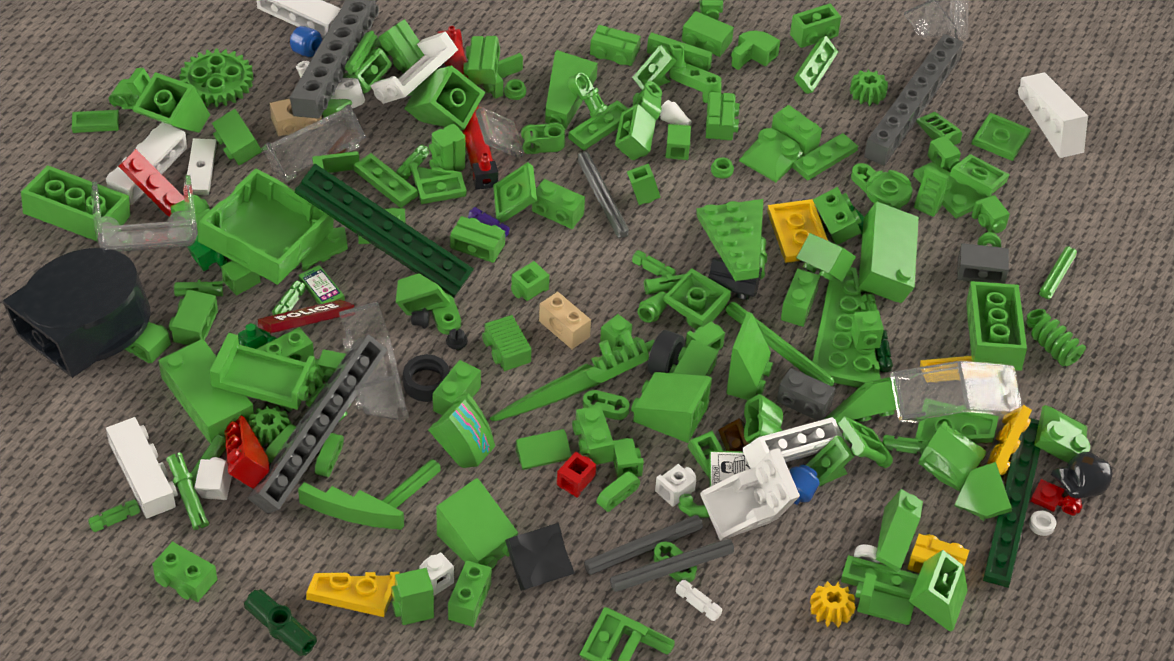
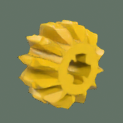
[810,581,856,627]

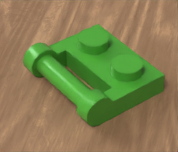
[838,417,893,468]
[580,607,649,661]

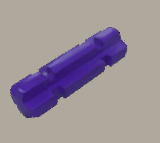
[468,207,510,237]

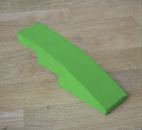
[298,482,404,530]

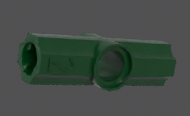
[244,589,317,656]

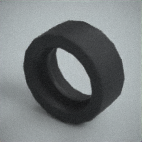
[648,330,685,375]
[403,354,450,402]

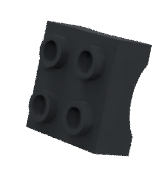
[505,523,575,591]

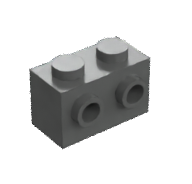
[957,243,1009,284]
[777,368,835,421]

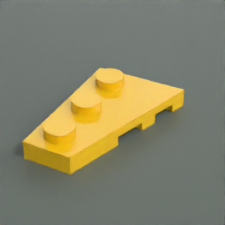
[986,405,1032,475]
[306,572,400,617]

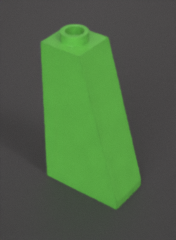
[545,50,598,129]

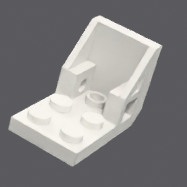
[700,448,800,541]

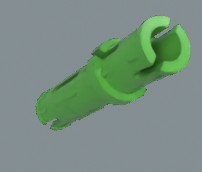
[166,453,209,530]

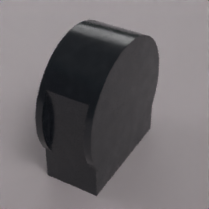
[2,248,151,378]

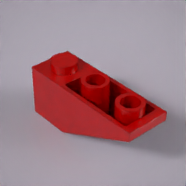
[225,415,270,489]

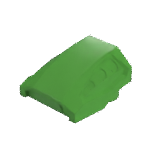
[918,421,987,492]

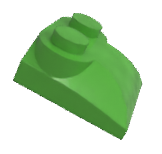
[739,128,803,182]
[663,268,731,329]
[1034,405,1090,463]

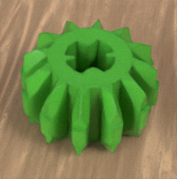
[850,69,888,107]
[248,405,291,447]

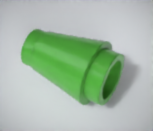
[637,291,668,323]

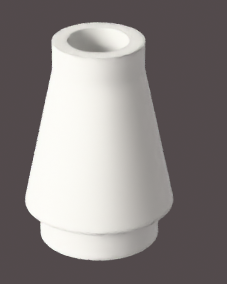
[660,100,692,126]

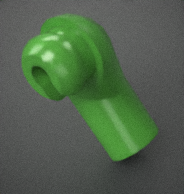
[678,494,710,518]

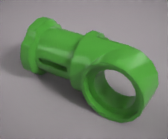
[568,73,608,117]

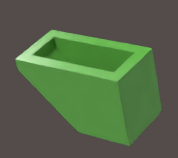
[396,273,450,315]

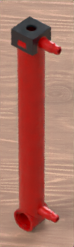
[437,26,498,190]

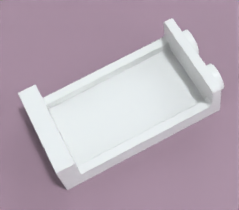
[371,31,458,104]

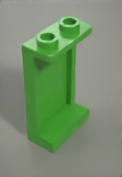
[210,333,318,410]

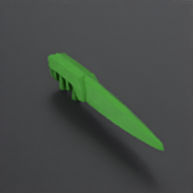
[490,330,655,421]

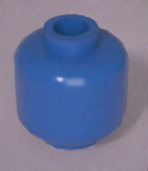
[290,26,323,57]
[789,464,820,504]

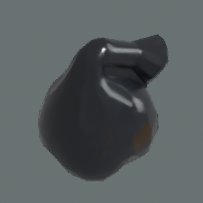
[1051,452,1113,499]

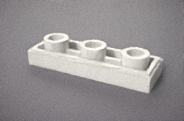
[185,138,217,195]

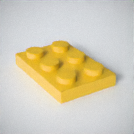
[767,199,828,263]

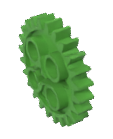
[179,49,254,107]

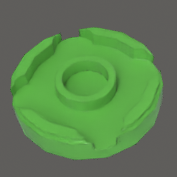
[866,170,913,208]

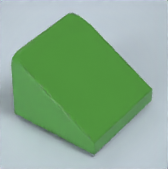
[322,98,352,120]

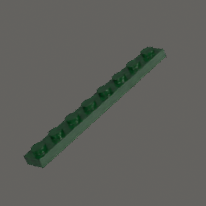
[983,418,1040,588]

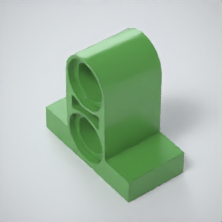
[109,68,151,110]

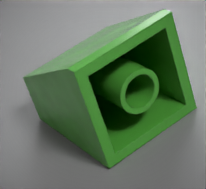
[405,65,485,130]
[132,72,210,133]
[631,372,712,443]
[436,478,518,569]

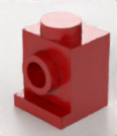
[557,451,596,498]

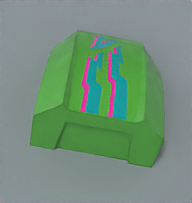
[428,393,495,468]

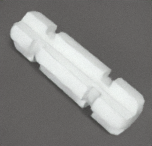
[676,580,722,621]

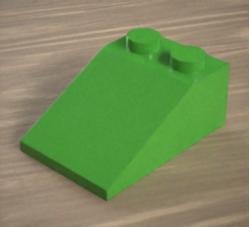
[726,312,773,400]

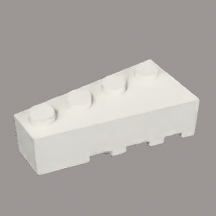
[1018,72,1088,158]

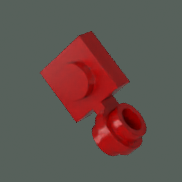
[1030,479,1083,516]

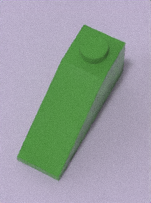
[875,489,923,572]

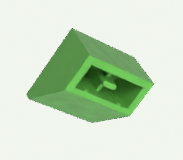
[909,550,968,632]

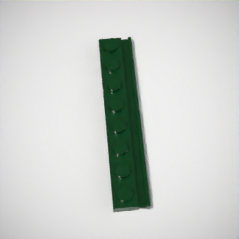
[295,164,474,298]

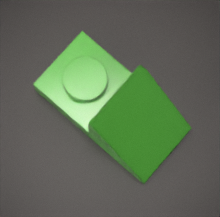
[632,45,677,90]
[806,436,855,487]

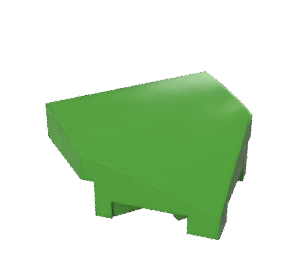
[954,462,1012,521]

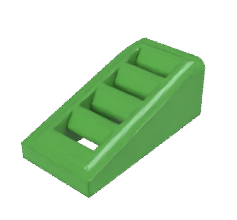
[916,112,962,145]
[914,167,949,217]
[688,431,723,478]

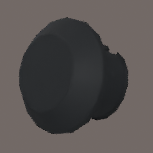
[411,307,429,329]
[446,328,468,350]

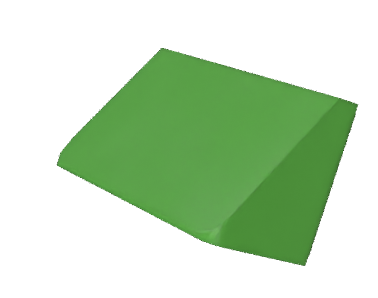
[516,429,571,470]

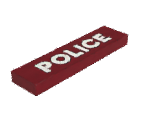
[258,300,355,333]

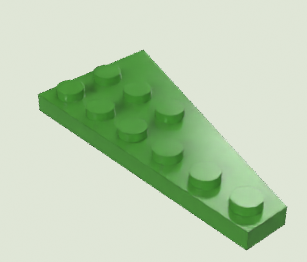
[696,199,764,281]
[813,267,881,388]

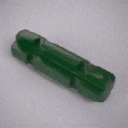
[875,330,893,372]

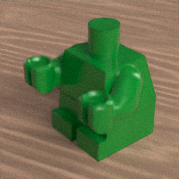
[186,236,228,272]
[238,323,277,349]

